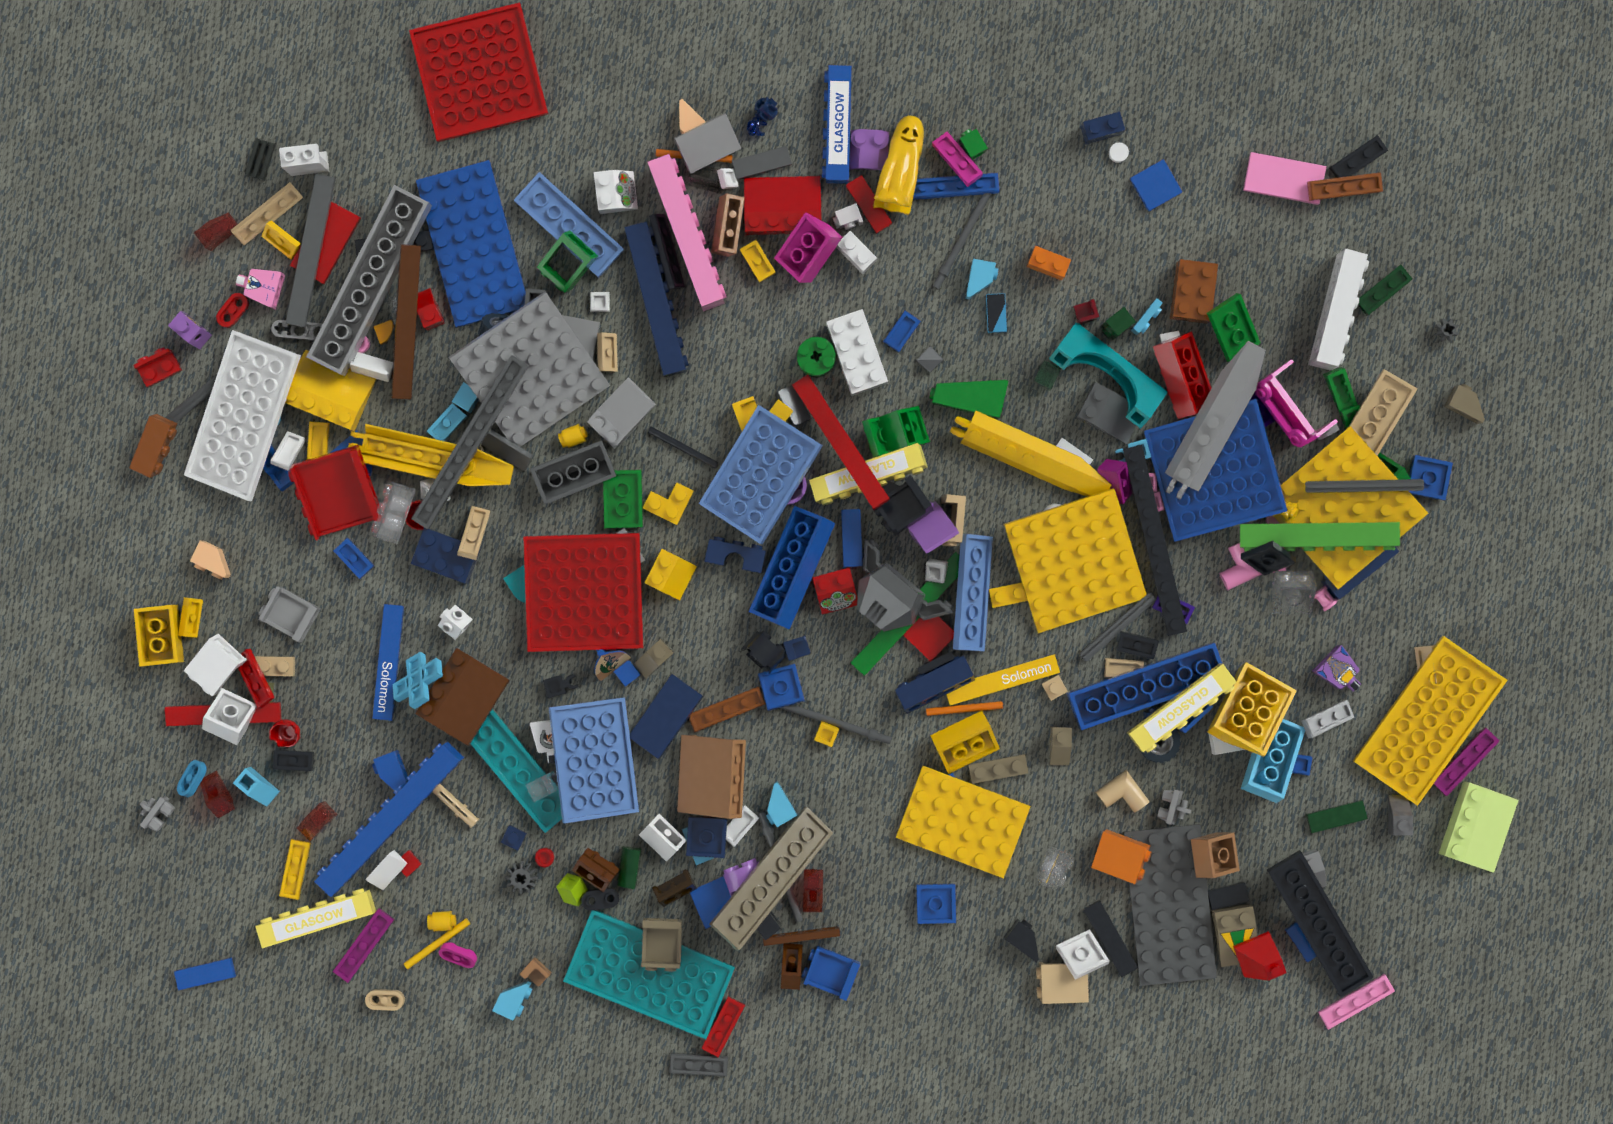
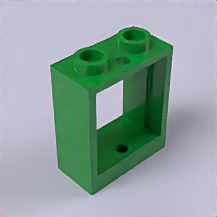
[537,230,598,293]

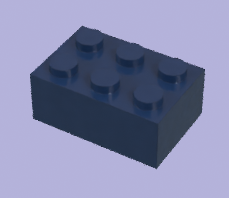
[411,528,481,584]

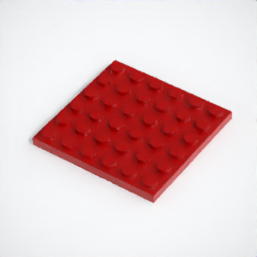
[409,2,548,142]
[523,533,643,652]

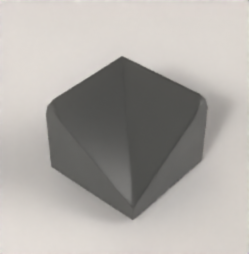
[916,346,944,374]

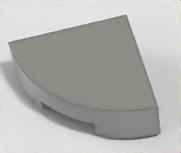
[1318,424,1340,440]

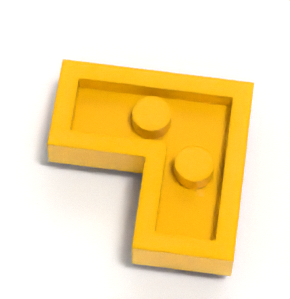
[643,482,694,525]

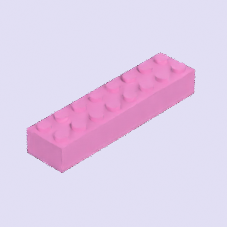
[648,154,727,311]

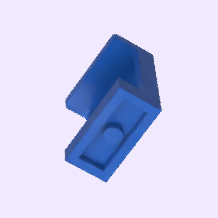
[801,946,860,1001]

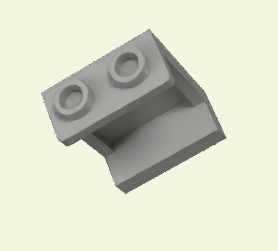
[258,586,321,642]

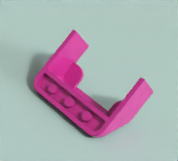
[1255,359,1338,447]

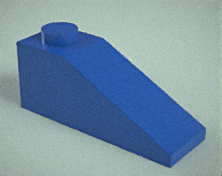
[372,750,408,791]

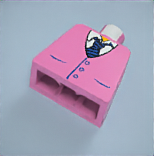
[236,269,285,310]

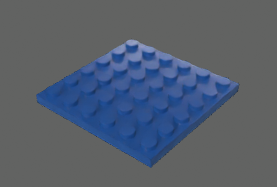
[1144,399,1287,542]

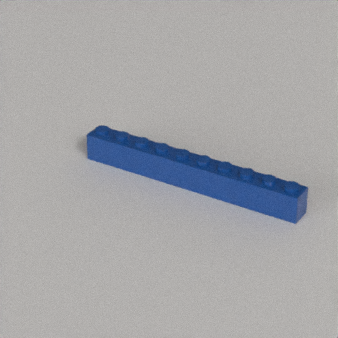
[314,742,464,897]

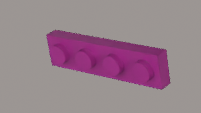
[1433,727,1499,796]
[333,908,395,983]

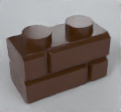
[572,848,620,892]

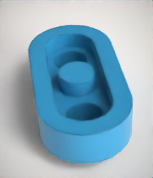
[177,760,206,797]

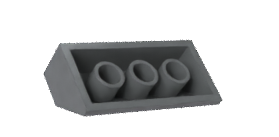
[530,440,616,505]

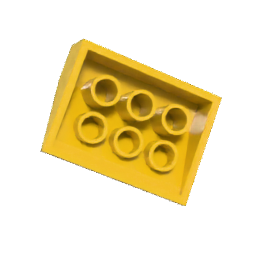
[285,350,376,432]
[1207,662,1297,756]

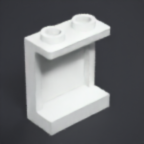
[279,144,329,176]
[184,634,247,696]

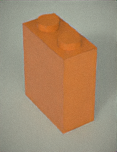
[1091,829,1151,884]

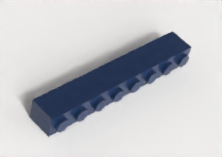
[624,221,689,377]

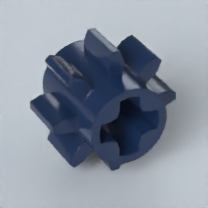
[755,97,778,122]

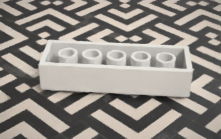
[1308,249,1369,370]

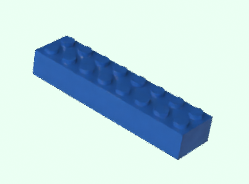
[1067,643,1222,730]

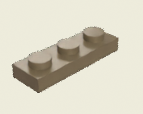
[968,754,1028,784]

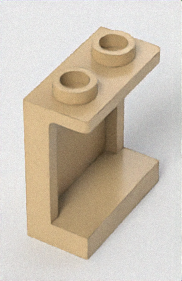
[941,494,966,547]
[1036,962,1089,1004]

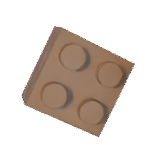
[1191,832,1240,878]

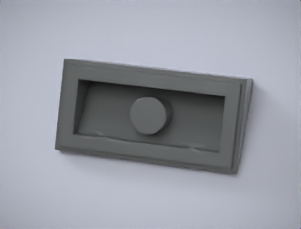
[777,385,811,427]

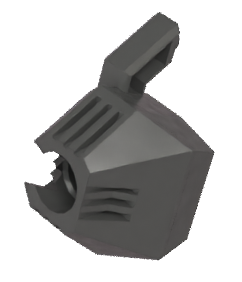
[857,539,954,631]

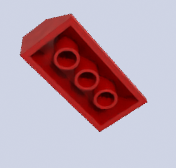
[1153,331,1212,419]

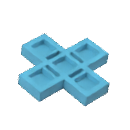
[393,652,443,709]

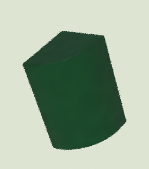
[617,846,642,889]

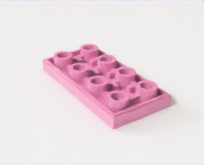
[1243,152,1326,205]

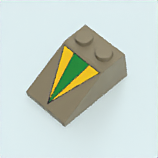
[1211,904,1257,967]

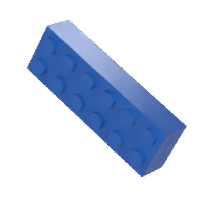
[749,506,835,629]

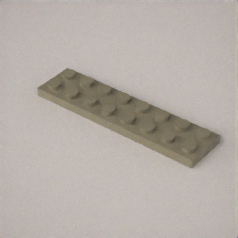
[709,807,833,950]

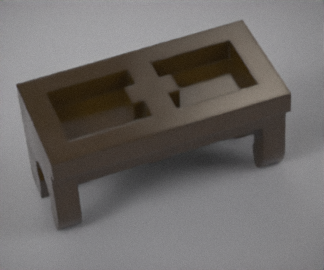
[652,869,697,907]

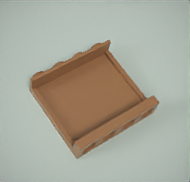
[677,735,746,819]

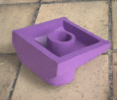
[849,129,889,170]

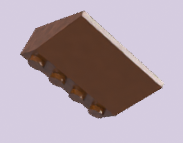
[415,648,510,746]

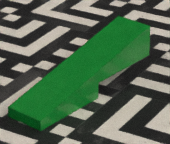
[1323,367,1360,429]

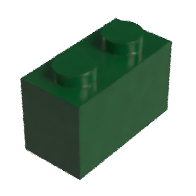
[1101,307,1136,340]

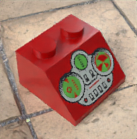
[812,568,858,615]

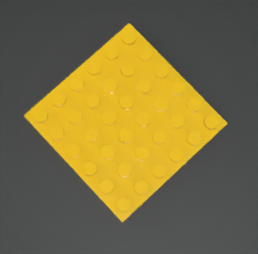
[1272,426,1429,589]
[1004,488,1147,633]

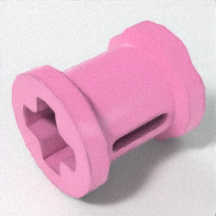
[1312,586,1338,611]

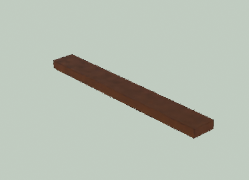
[391,244,421,399]

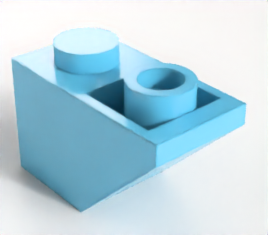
[233,767,280,806]
[492,981,532,1021]

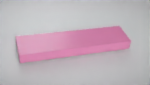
[1318,974,1395,1030]

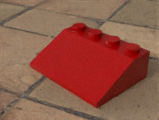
[744,176,822,235]

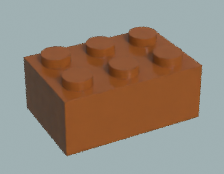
[1170,259,1218,324]

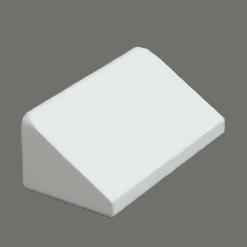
[366,850,408,890]

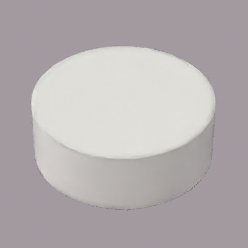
[1109,143,1129,163]

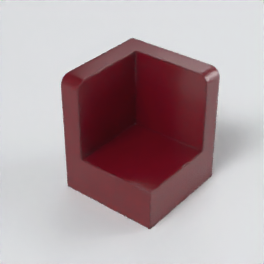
[1073,299,1099,324]

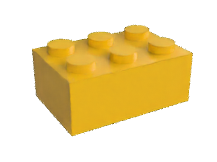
[134,605,184,667]

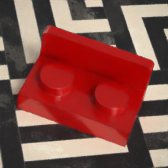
[133,347,182,388]

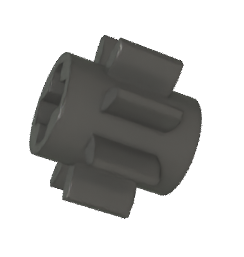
[1434,318,1459,342]

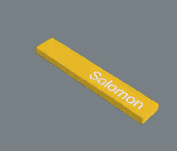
[947,654,1060,705]

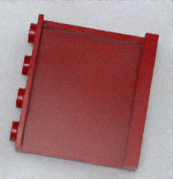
[288,445,383,540]

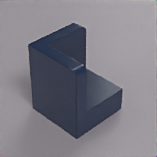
[783,636,810,661]

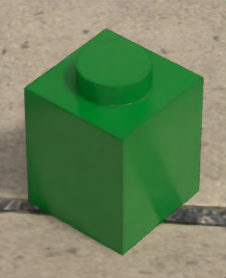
[959,129,988,160]

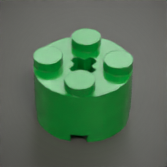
[797,337,835,378]

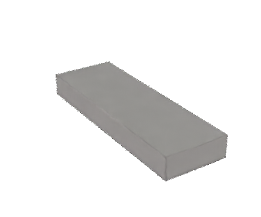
[1301,700,1355,739]

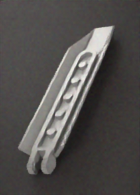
[1165,341,1266,499]

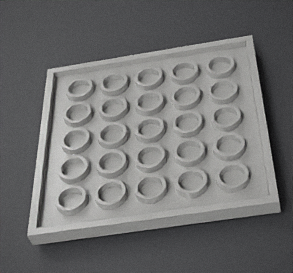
[449,292,610,447]

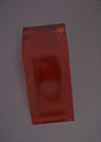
[194,212,238,251]
[200,771,235,818]
[297,801,338,842]
[803,869,823,912]

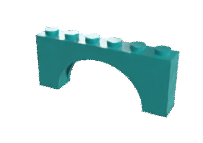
[1049,322,1168,429]

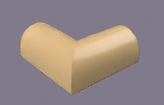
[1095,770,1149,812]

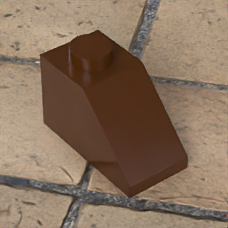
[780,943,803,990]

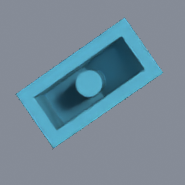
[965,259,998,300]
[766,781,797,827]

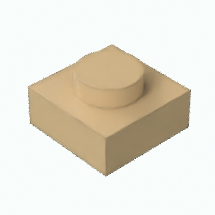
[1042,675,1068,701]

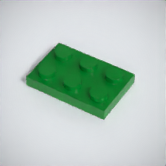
[1207,293,1261,362]
[603,470,643,529]

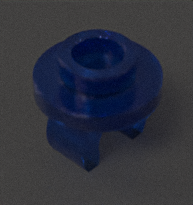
[747,117,767,136]

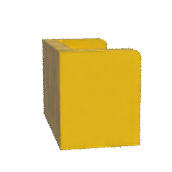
[732,396,757,431]

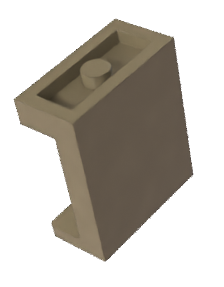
[641,918,682,971]

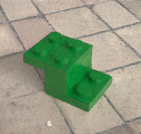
[862,406,930,458]

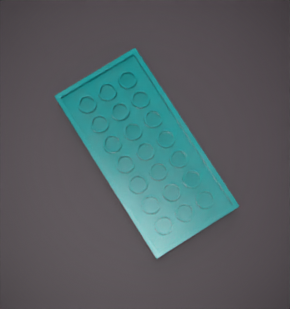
[563,910,735,1039]

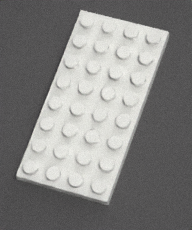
[184,330,301,501]

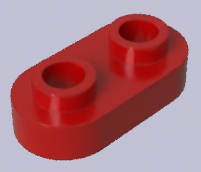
[216,293,249,328]

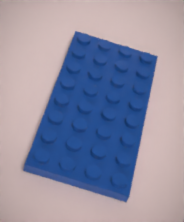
[416,160,526,328]

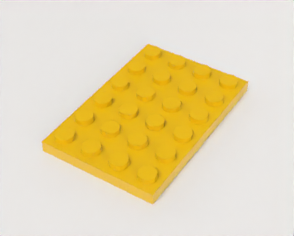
[896,765,1031,878]

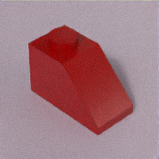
[417,288,445,331]

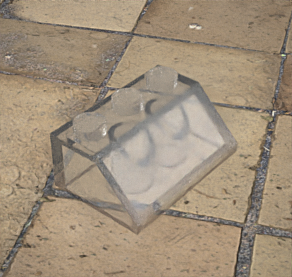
[371,481,416,544]

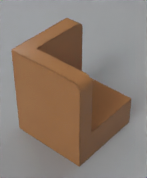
[520,957,552,986]

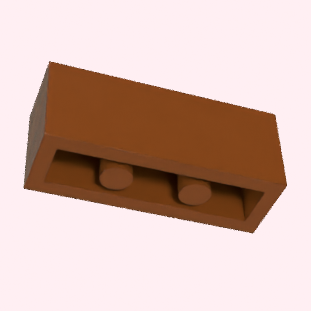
[129,414,177,478]

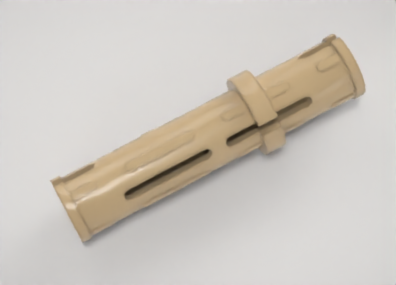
[433,784,479,828]

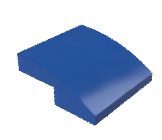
[690,876,732,929]

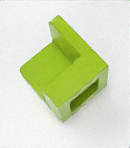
[556,873,588,907]

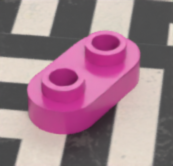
[439,942,477,968]

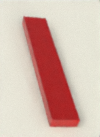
[165,702,282,726]

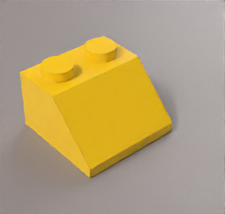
[645,549,697,600]

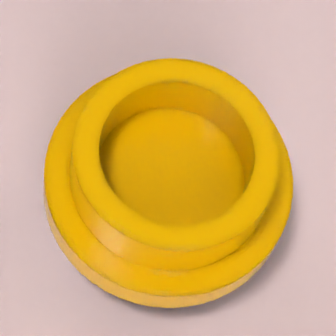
[1281,502,1299,521]

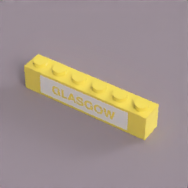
[809,443,928,506]
[1127,663,1237,753]
[255,888,376,948]

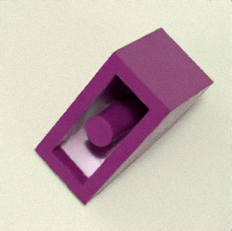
[1097,459,1132,504]

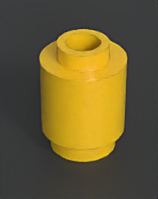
[558,424,588,448]
[427,911,456,932]

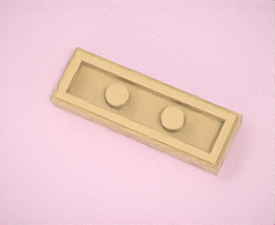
[457,506,490,560]

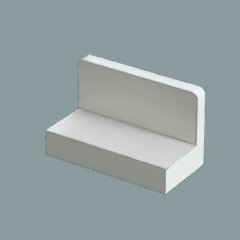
[350,352,393,382]

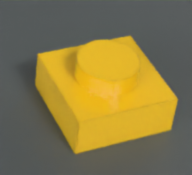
[814,721,839,747]

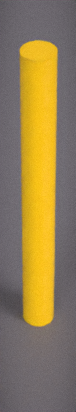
[404,918,470,969]

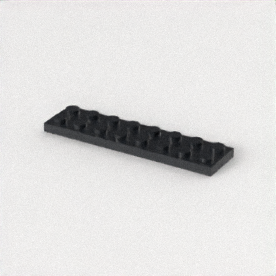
[1267,850,1374,997]

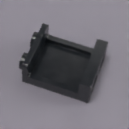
[872,475,934,536]

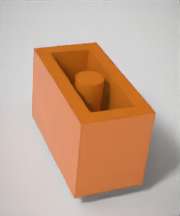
[1026,246,1071,280]

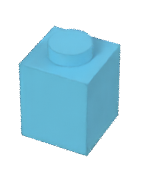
[452,382,479,413]

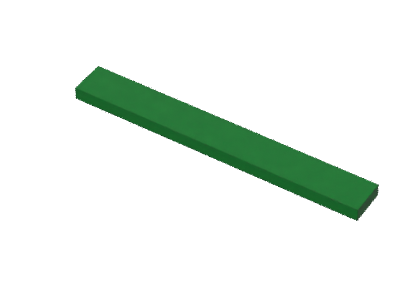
[851,552,960,676]

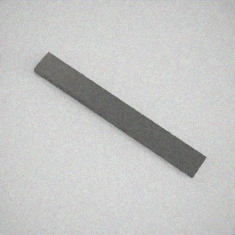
[285,174,336,328]

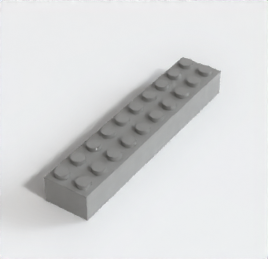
[306,185,432,376]

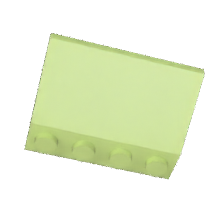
[1439,781,1519,873]

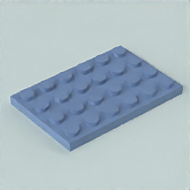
[698,405,823,544]
[549,697,639,823]

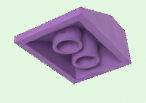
[907,501,959,554]

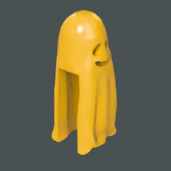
[873,115,924,215]

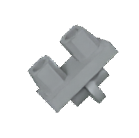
[1157,790,1191,825]
[140,796,175,832]

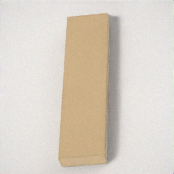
[231,182,303,245]

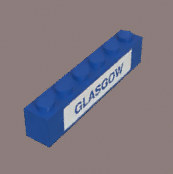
[822,65,852,184]

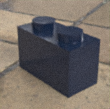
[1080,112,1125,145]

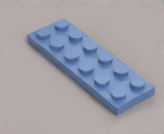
[514,172,624,278]
[953,534,993,651]

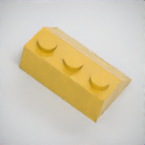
[930,711,1000,774]

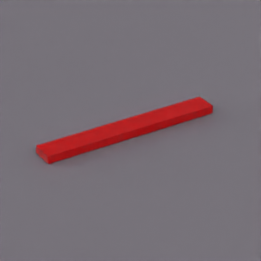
[792,374,890,510]

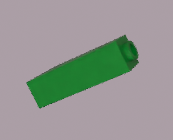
[929,380,1008,419]

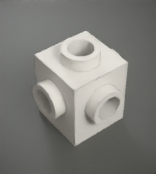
[438,605,473,640]

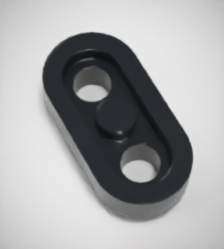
[580,888,619,910]

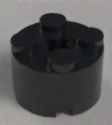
[741,630,786,674]

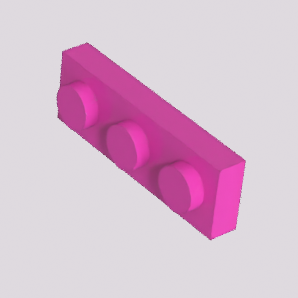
[932,132,983,187]

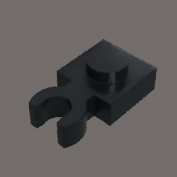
[543,674,579,698]

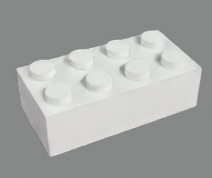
[826,309,888,396]

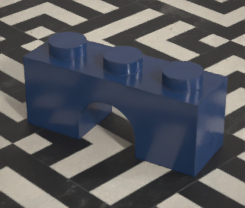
[705,536,766,573]

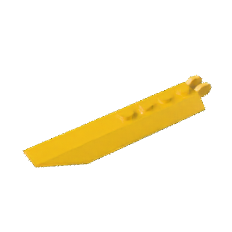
[950,411,1112,497]
[348,424,514,486]

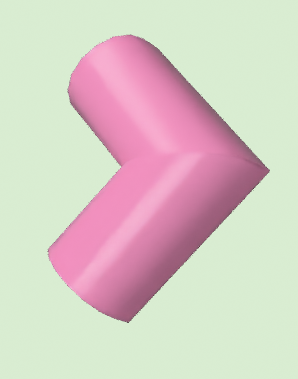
[1219,542,1262,591]

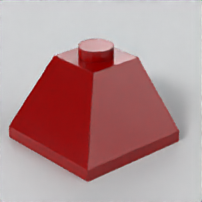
[1233,931,1286,981]

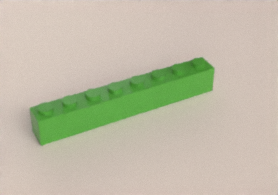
[1240,522,1400,552]

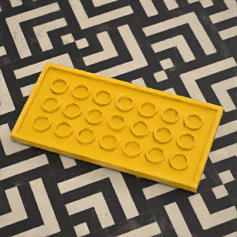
[1353,636,1508,806]

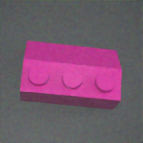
[774,213,843,283]

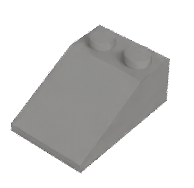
[587,377,656,449]

